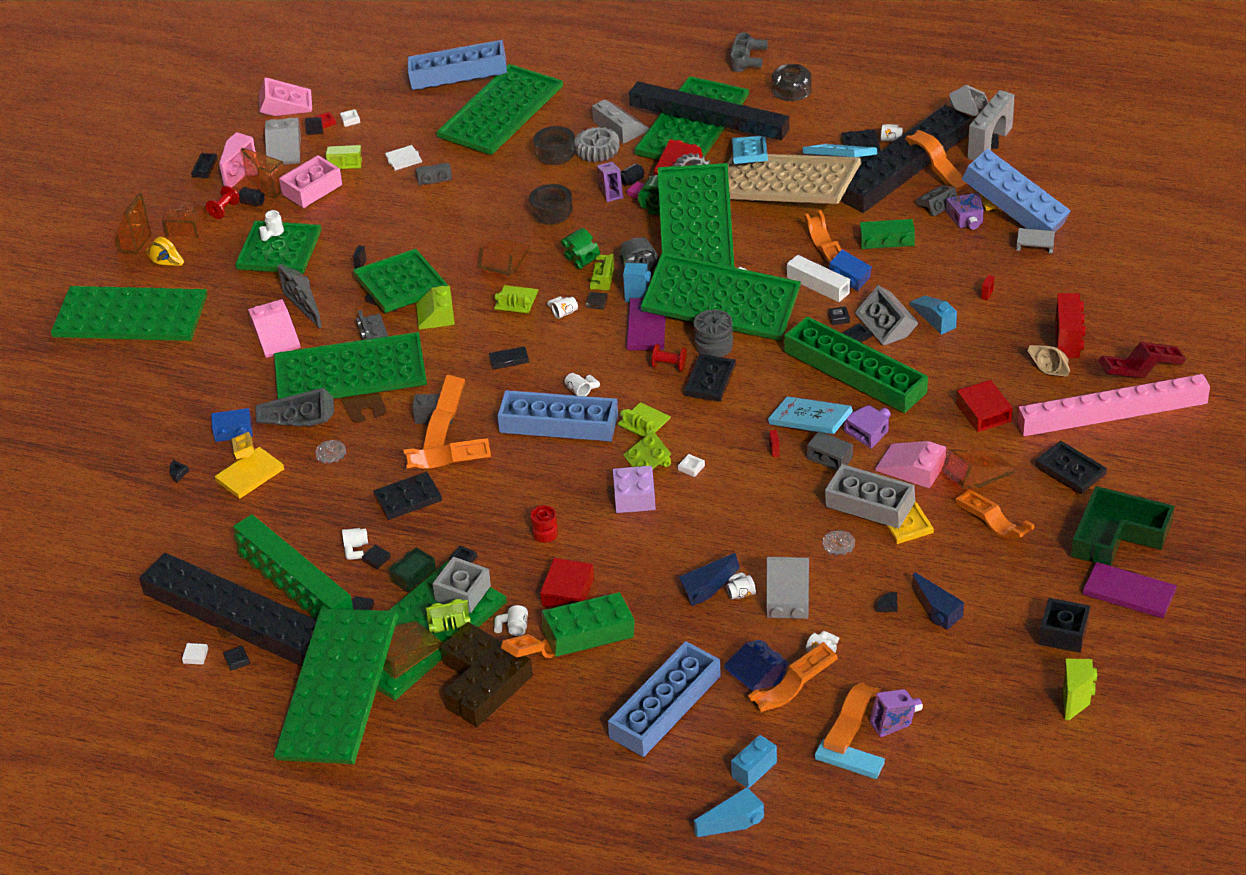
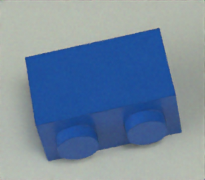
[829,249,872,291]
[211,408,253,442]

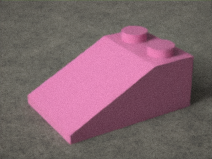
[259,78,312,116]
[219,132,258,187]
[248,299,301,358]
[876,441,946,488]

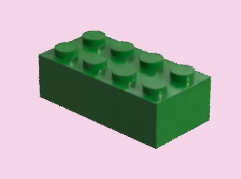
[542,592,635,657]

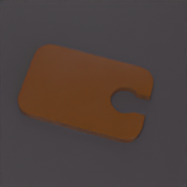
[341,392,387,423]

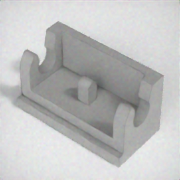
[1017,228,1055,254]

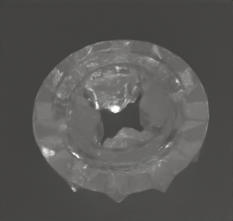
[315,440,346,464]
[823,530,855,557]

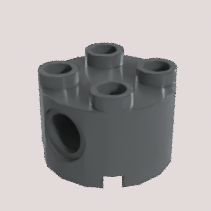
[619,237,659,274]

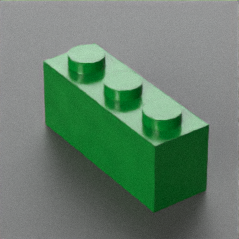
[860,219,915,249]

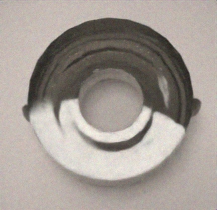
[771,63,812,101]
[533,126,576,165]
[529,184,573,225]

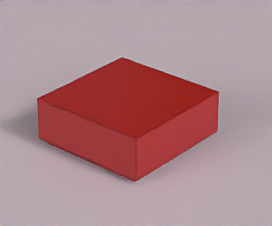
[315,111,336,129]
[981,274,995,301]
[769,429,780,457]

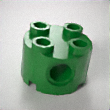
[638,175,660,216]
[560,228,600,270]

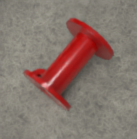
[205,186,240,219]
[652,344,687,372]

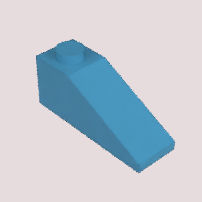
[910,296,957,334]
[694,788,764,837]

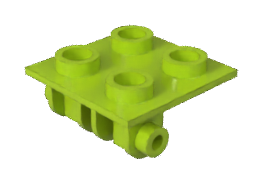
[494,285,539,313]
[618,402,671,437]
[623,431,671,470]
[426,599,471,633]

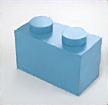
[623,263,651,302]
[731,735,777,789]

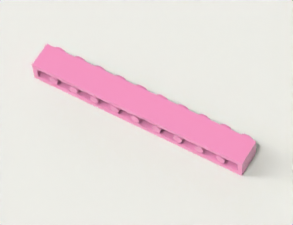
[1017,374,1210,436]

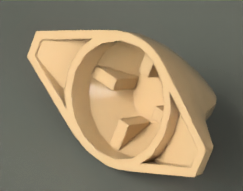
[1027,345,1070,376]

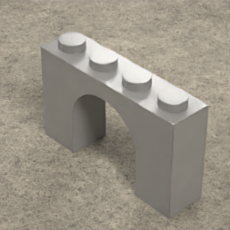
[968,90,1015,161]

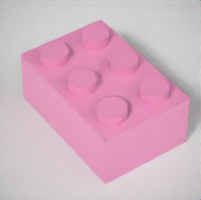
[279,155,342,208]

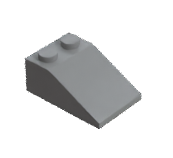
[265,118,301,166]
[767,557,809,619]

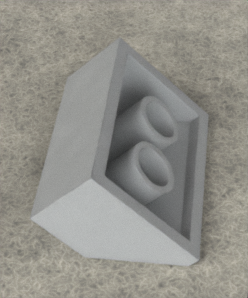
[949,85,989,117]
[592,99,649,144]
[855,285,918,345]

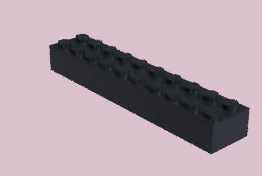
[840,105,972,213]
[139,553,317,667]

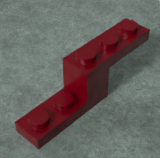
[1098,342,1187,378]

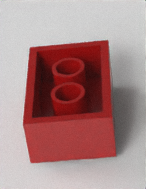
[1055,293,1086,358]

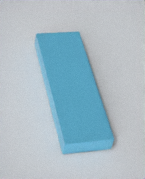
[815,739,885,779]

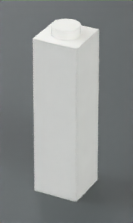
[786,255,850,302]

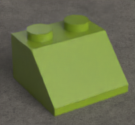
[416,286,455,329]
[1063,659,1097,720]

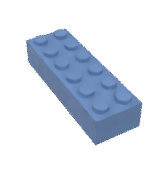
[408,40,507,90]
[962,148,1071,232]
[498,390,618,441]
[608,641,721,757]

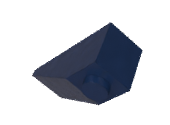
[679,553,740,606]
[912,572,964,630]

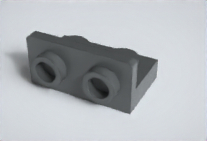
[416,163,452,185]
[916,185,957,216]
[356,310,388,340]

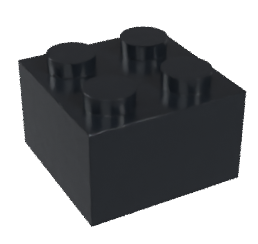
[1039,598,1091,653]

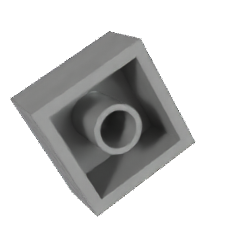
[433,557,491,613]

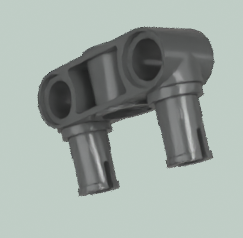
[731,32,768,72]

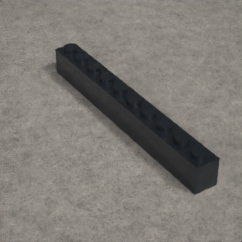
[629,81,790,141]

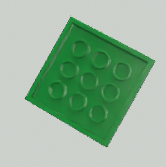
[235,220,322,274]
[353,248,448,313]

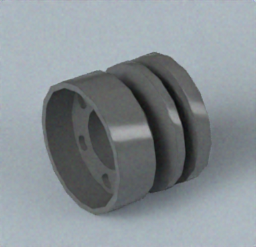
[694,309,733,357]

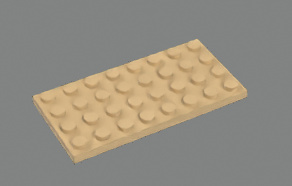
[728,154,861,204]

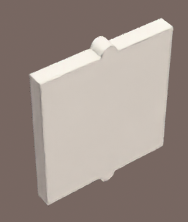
[385,145,422,170]

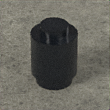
[620,163,644,186]
[238,187,265,206]

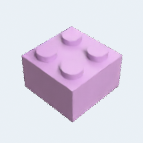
[613,466,656,513]

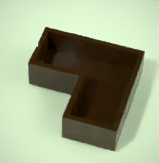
[440,622,533,728]

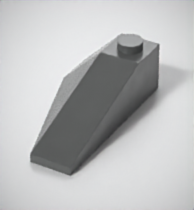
[277,264,322,328]
[256,388,334,427]

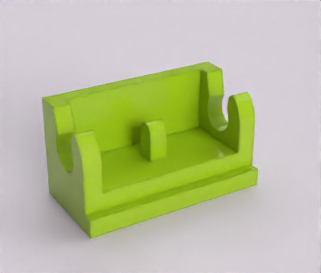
[326,145,362,169]
[590,254,615,290]

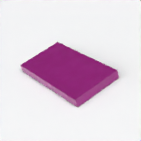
[627,298,666,350]
[1083,562,1177,618]

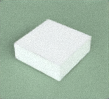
[340,109,360,127]
[678,454,705,477]
[182,643,208,665]

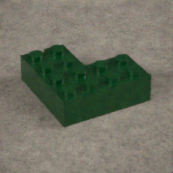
[1071,486,1175,566]

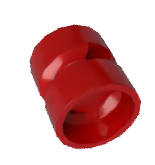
[530,505,558,543]

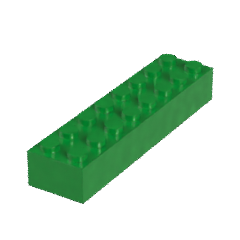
[784,316,928,413]
[233,514,354,620]

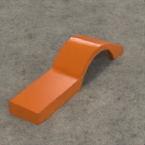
[905,130,967,192]
[805,210,842,266]
[423,375,465,450]
[403,438,491,469]
[956,489,1035,539]
[501,634,555,658]
[748,642,838,712]
[823,682,881,755]

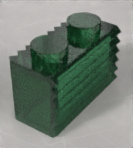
[389,547,436,592]

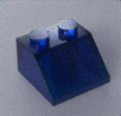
[724,640,789,691]

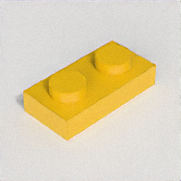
[231,432,255,459]

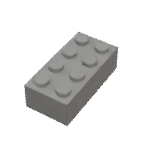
[825,464,915,528]

